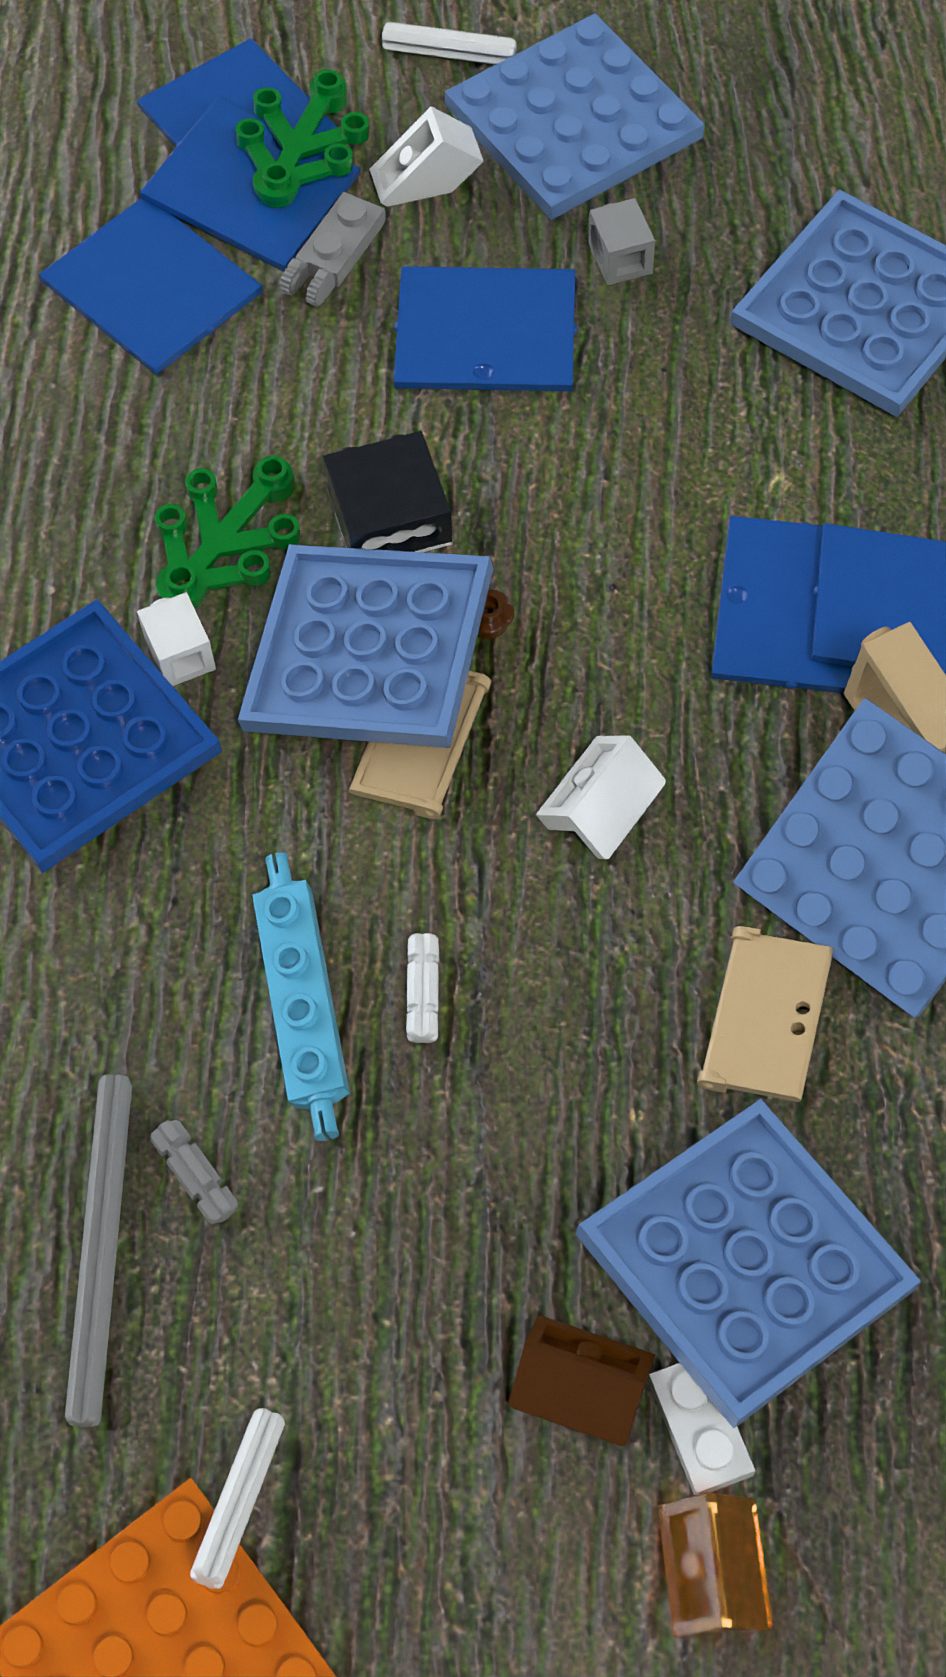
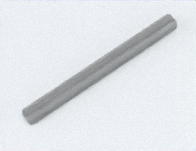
[65,1075,132,1427]

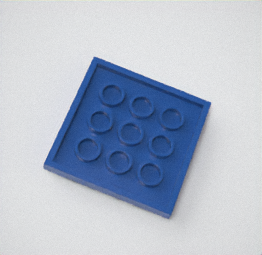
[0,599,222,873]

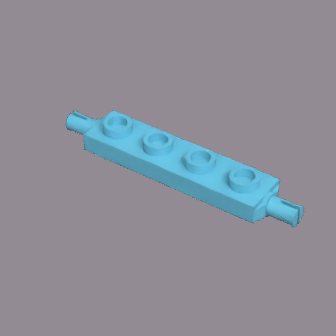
[252,853,350,1141]

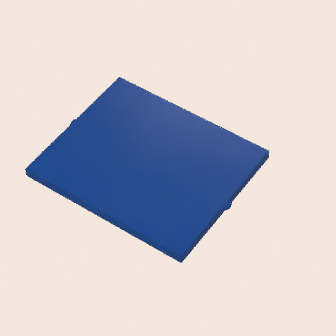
[137,38,337,147]
[140,96,361,272]
[39,198,263,375]
[394,266,577,392]
[711,516,852,693]
[811,523,946,675]

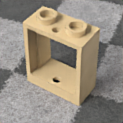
[844,622,946,754]

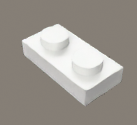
[648,1363,755,1498]

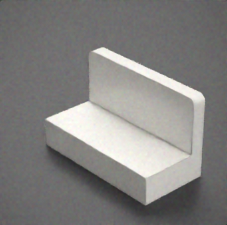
[536,736,665,859]

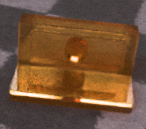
[658,1492,773,1639]

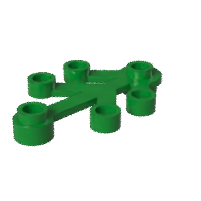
[235,69,369,208]
[154,456,301,608]

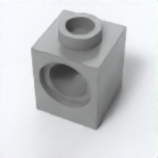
[588,198,655,285]

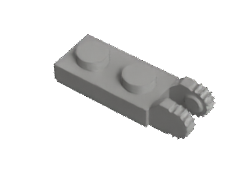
[279,192,386,307]

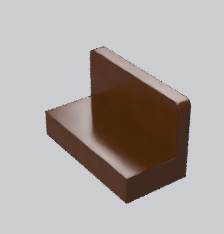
[509,1314,655,1446]

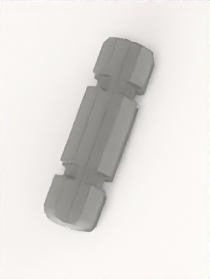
[150,1120,238,1224]

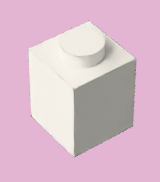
[137,592,216,686]

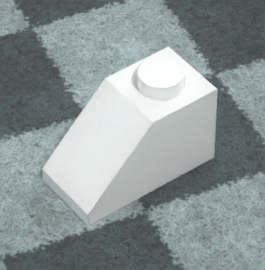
[369,106,484,207]

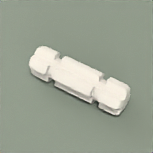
[406,933,439,1043]

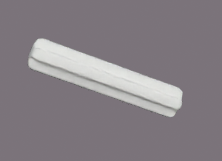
[382,22,517,65]
[190,1408,285,1589]

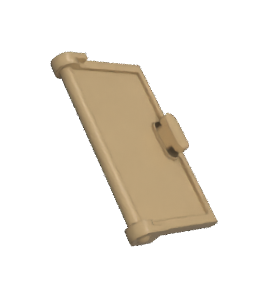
[349,671,491,820]
[697,926,834,1102]

